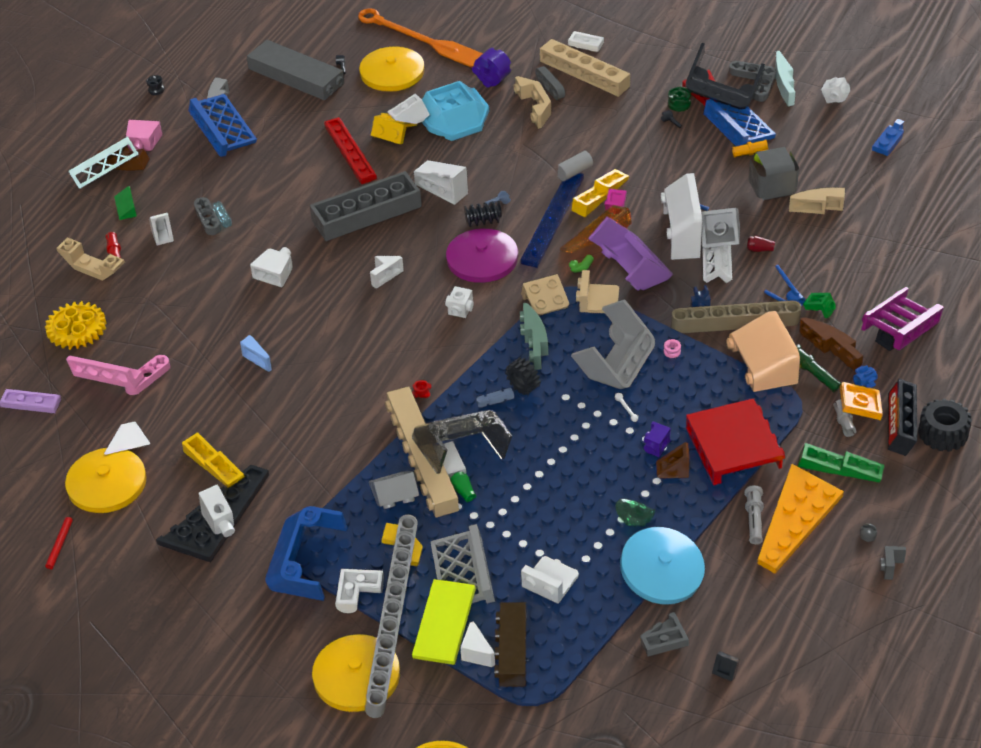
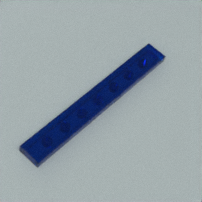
[520,173,584,268]

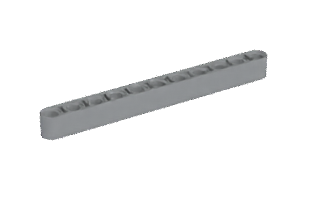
[365,515,418,718]

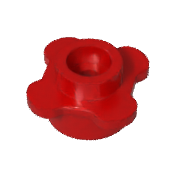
[412,380,432,398]

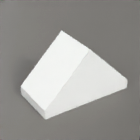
[461,621,495,667]

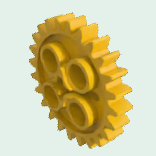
[45,301,107,350]

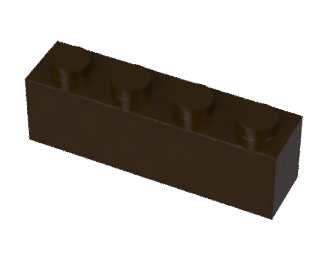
[494,602,527,687]

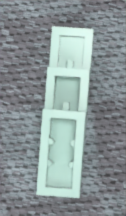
[775,51,795,106]

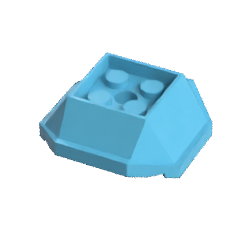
[422,81,489,141]

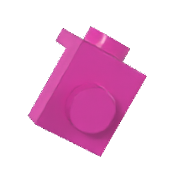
[604,189,627,214]

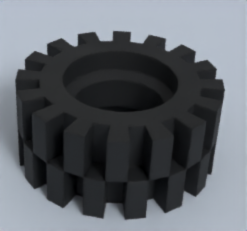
[505,357,541,395]

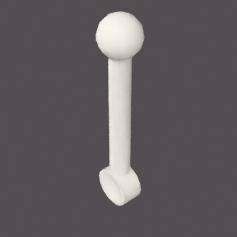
[615,393,638,422]

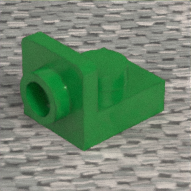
[803,293,836,318]

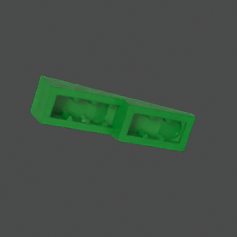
[797,443,884,483]

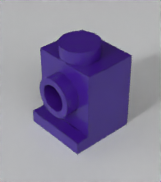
[643,421,671,457]

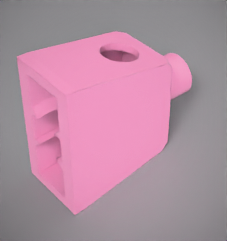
[126,120,162,151]

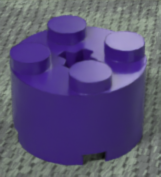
[472,48,511,87]

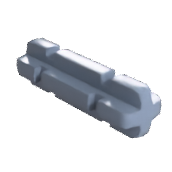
[476,388,514,408]

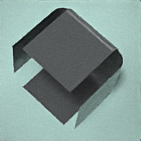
[748,147,799,201]

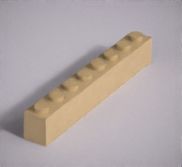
[385,387,459,517]

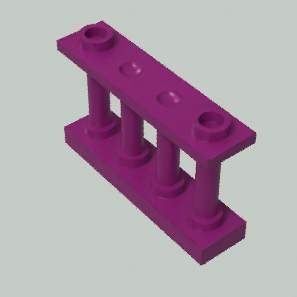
[861,287,944,350]

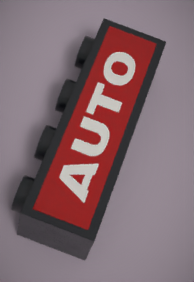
[888,379,917,456]

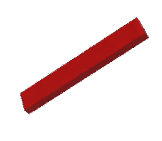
[324,117,377,184]

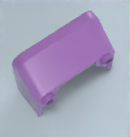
[589,216,673,291]

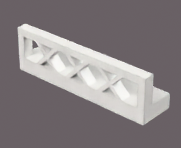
[703,245,732,283]

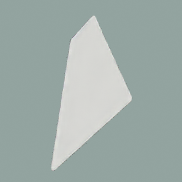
[104,422,150,455]

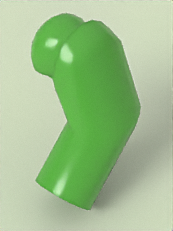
[569,255,594,273]

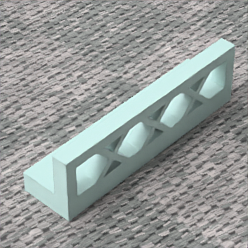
[69,137,138,189]

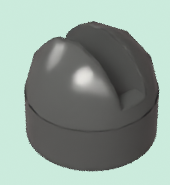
[860,523,877,542]

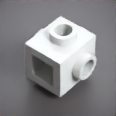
[821,77,850,103]
[445,286,474,318]

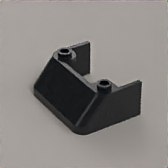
[686,43,765,110]

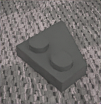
[640,612,689,656]

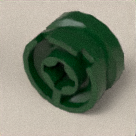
[668,87,691,112]

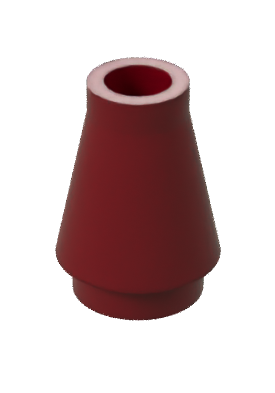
[747,235,775,252]

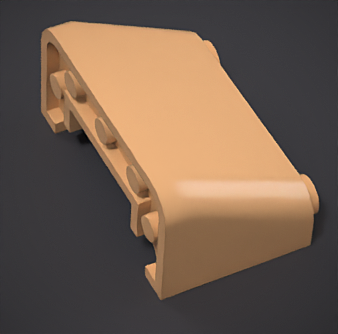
[727,311,800,392]

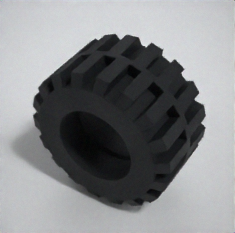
[918,399,972,452]

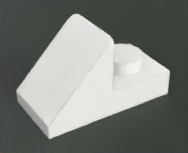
[370,256,404,289]

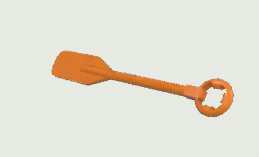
[358,8,483,68]

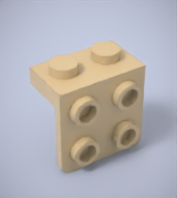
[576,270,619,313]
[521,274,569,316]

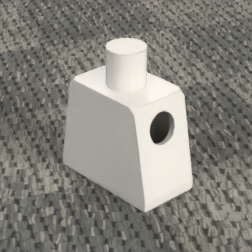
[250,247,292,287]
[199,485,235,537]

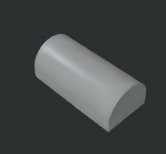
[557,150,593,181]

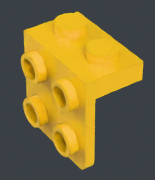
[371,113,417,144]

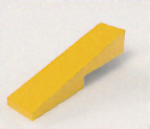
[571,169,629,217]
[182,432,244,488]

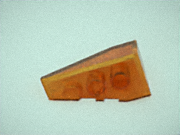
[560,205,632,253]

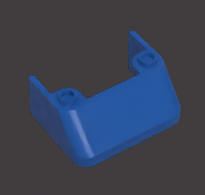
[265,506,347,601]

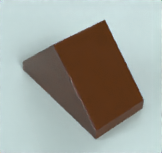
[656,442,690,478]

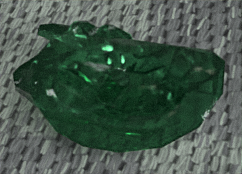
[615,499,655,528]

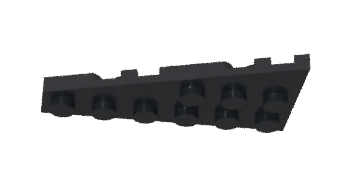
[156,465,269,563]

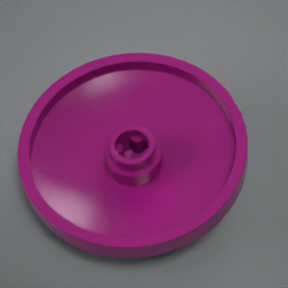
[446,229,518,283]

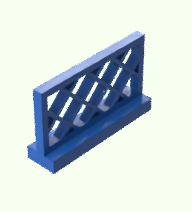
[188,94,257,157]
[704,99,776,146]

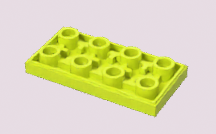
[412,579,476,665]

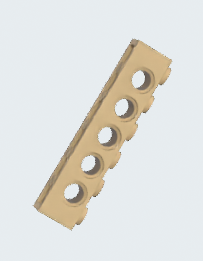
[540,39,630,97]

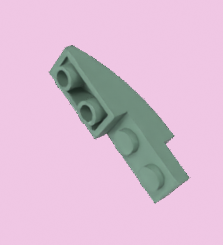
[520,303,548,370]

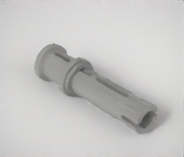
[744,485,764,545]

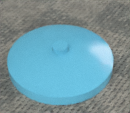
[620,527,705,604]

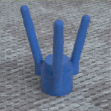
[764,265,805,306]

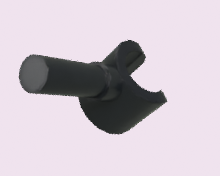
[336,55,346,75]
[661,110,682,128]

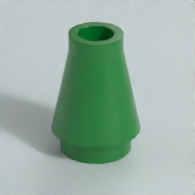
[450,472,476,502]

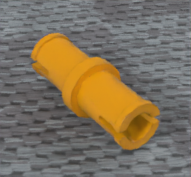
[732,140,768,158]

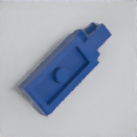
[872,119,904,156]

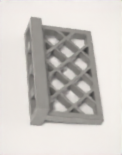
[430,524,495,604]

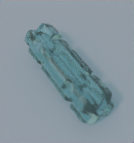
[213,201,232,228]

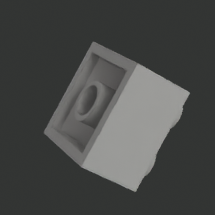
[701,208,740,248]
[369,471,419,509]

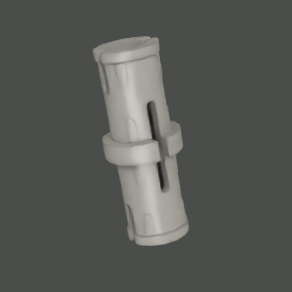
[833,399,856,437]

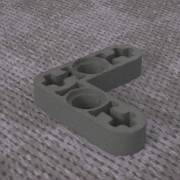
[729,61,776,102]

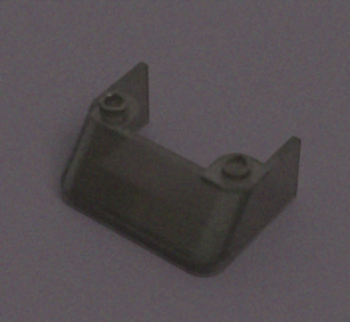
[412,410,513,474]

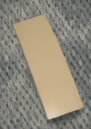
[789,188,845,214]

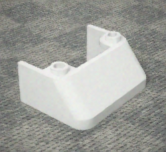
[661,173,702,260]

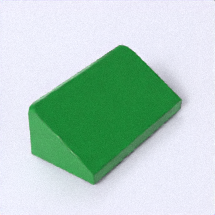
[114,186,137,220]

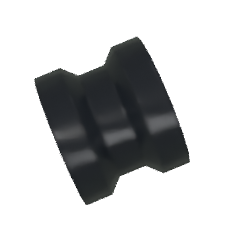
[146,75,164,95]

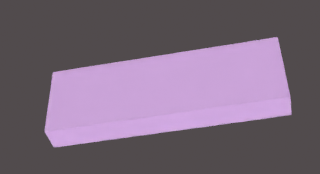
[0,389,61,413]

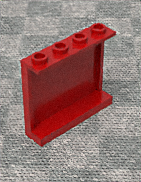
[686,398,785,485]

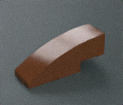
[95,146,150,171]

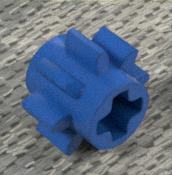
[853,365,878,388]

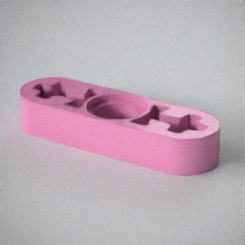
[125,355,170,395]

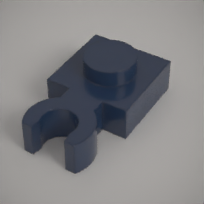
[690,285,711,307]

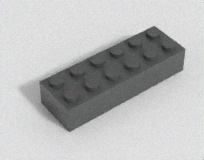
[310,171,422,241]

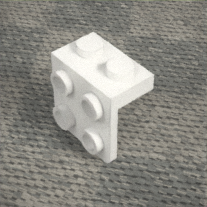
[521,556,578,604]

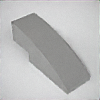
[207,77,229,121]

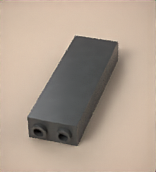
[247,40,344,100]

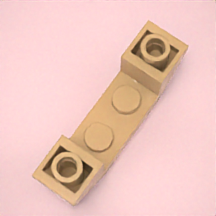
[513,76,551,129]
[56,237,125,281]

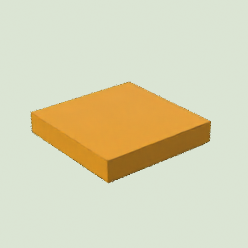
[840,382,883,420]

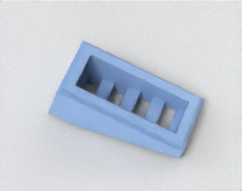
[240,335,272,372]

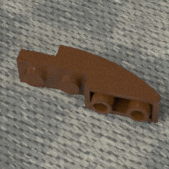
[799,317,863,371]

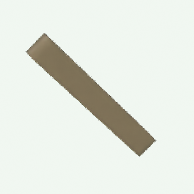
[671,301,801,333]

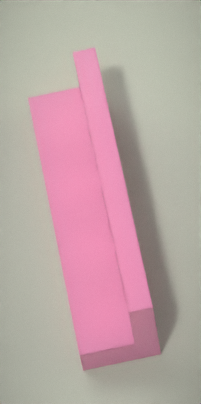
[66,356,144,389]

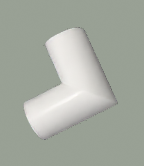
[335,569,384,613]

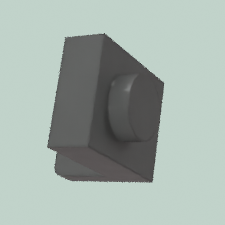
[880,546,906,580]

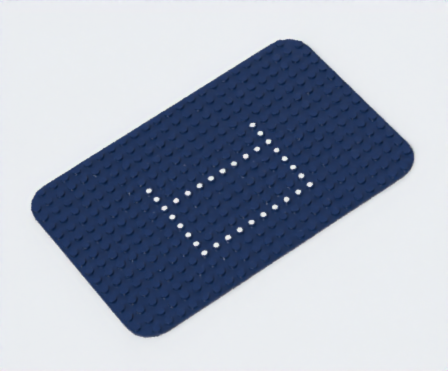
[295,287,803,706]

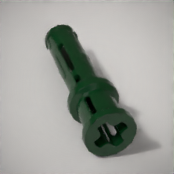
[796,344,841,393]

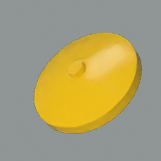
[359,47,424,91]
[65,448,146,513]
[312,635,400,712]

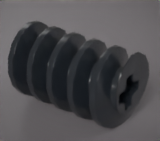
[464,201,502,227]

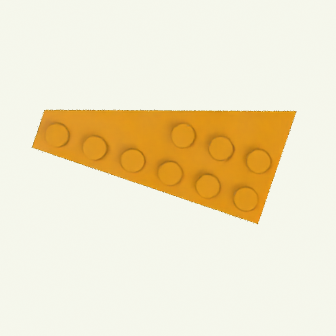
[758,464,844,574]

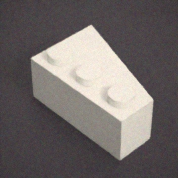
[414,160,468,205]

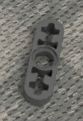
[535,66,565,100]
[194,197,221,235]

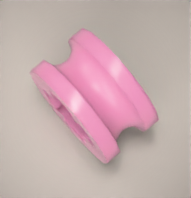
[664,339,681,358]

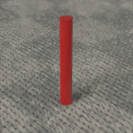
[45,517,73,570]

